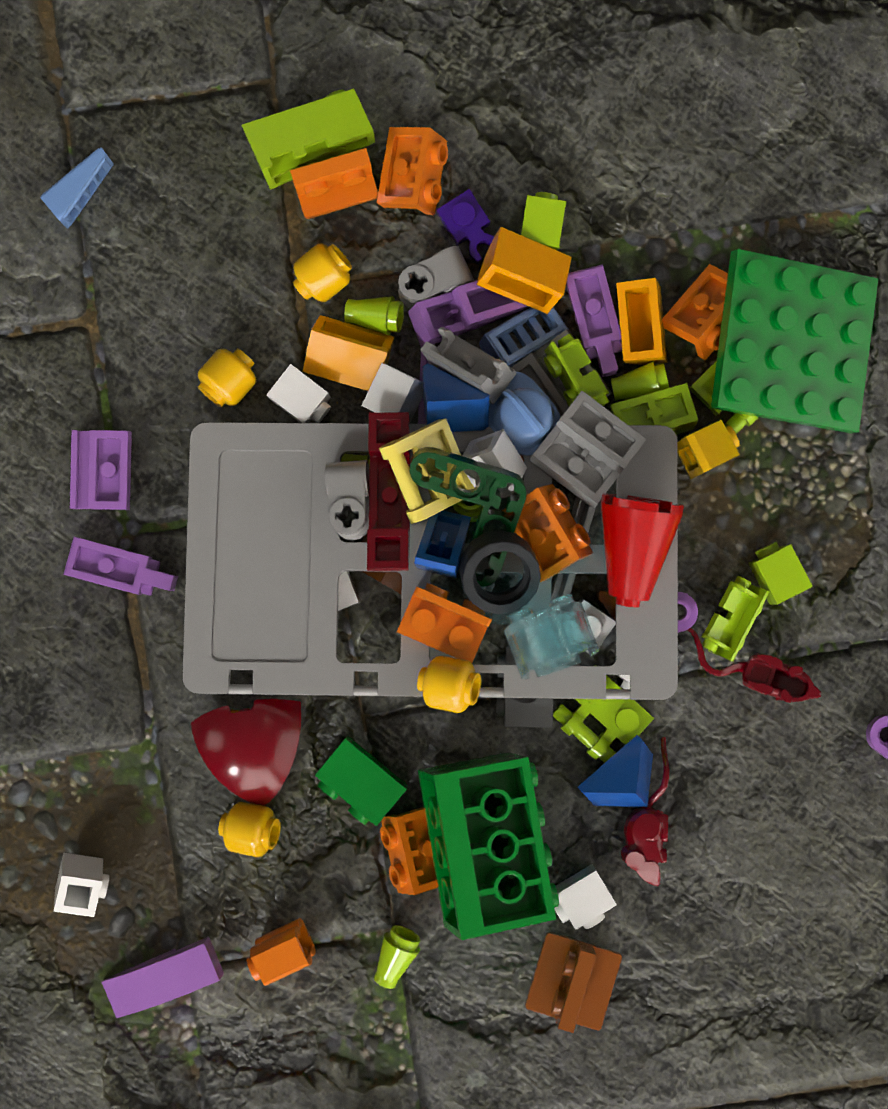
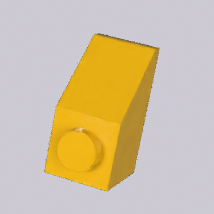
[677,420,740,479]

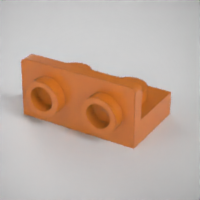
[377,127,448,215]
[290,148,378,219]
[661,264,728,360]
[502,484,593,582]
[397,583,492,663]
[380,807,438,895]

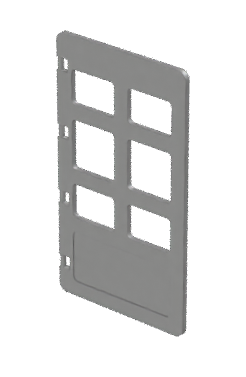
[183,423,678,700]

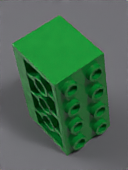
[418,752,559,940]

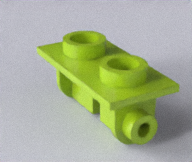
[544,333,609,407]
[701,576,770,662]

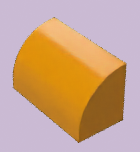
[477,227,572,314]
[616,278,668,365]
[302,315,394,391]

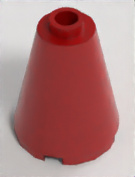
[601,493,684,608]

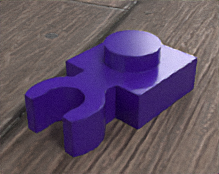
[437,189,494,265]

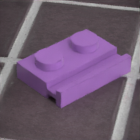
[70,430,132,510]

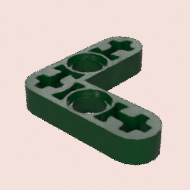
[410,447,526,587]

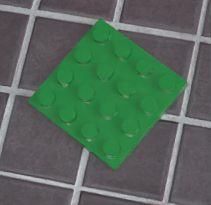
[711,249,878,433]

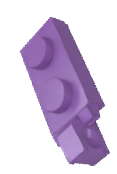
[566,264,622,378]
[63,537,179,596]

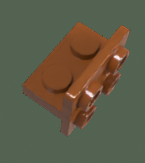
[525,932,622,1033]

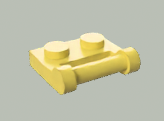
[379,418,474,524]

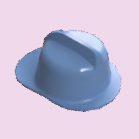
[489,371,560,456]

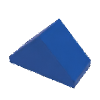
[422,363,490,432]
[414,511,471,578]
[578,735,653,807]

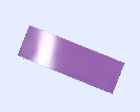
[408,280,529,348]
[101,937,224,1018]

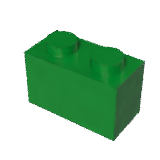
[315,735,408,826]

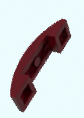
[367,412,410,571]

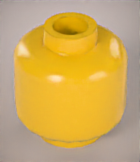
[293,243,352,302]
[198,348,256,407]
[417,656,481,713]
[218,802,281,857]

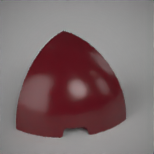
[191,699,301,806]

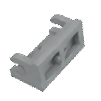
[420,327,517,405]

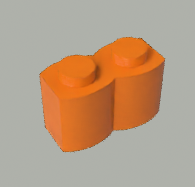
[247,918,316,986]

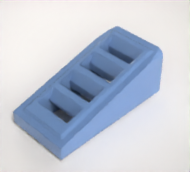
[40,148,114,229]
[479,307,569,367]

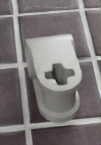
[398,246,475,308]
[325,460,369,540]

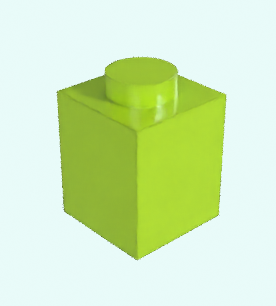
[521,192,566,251]
[748,542,813,605]

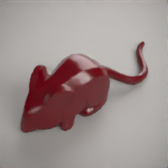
[688,628,822,703]
[621,737,670,886]

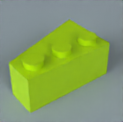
[242,88,375,190]

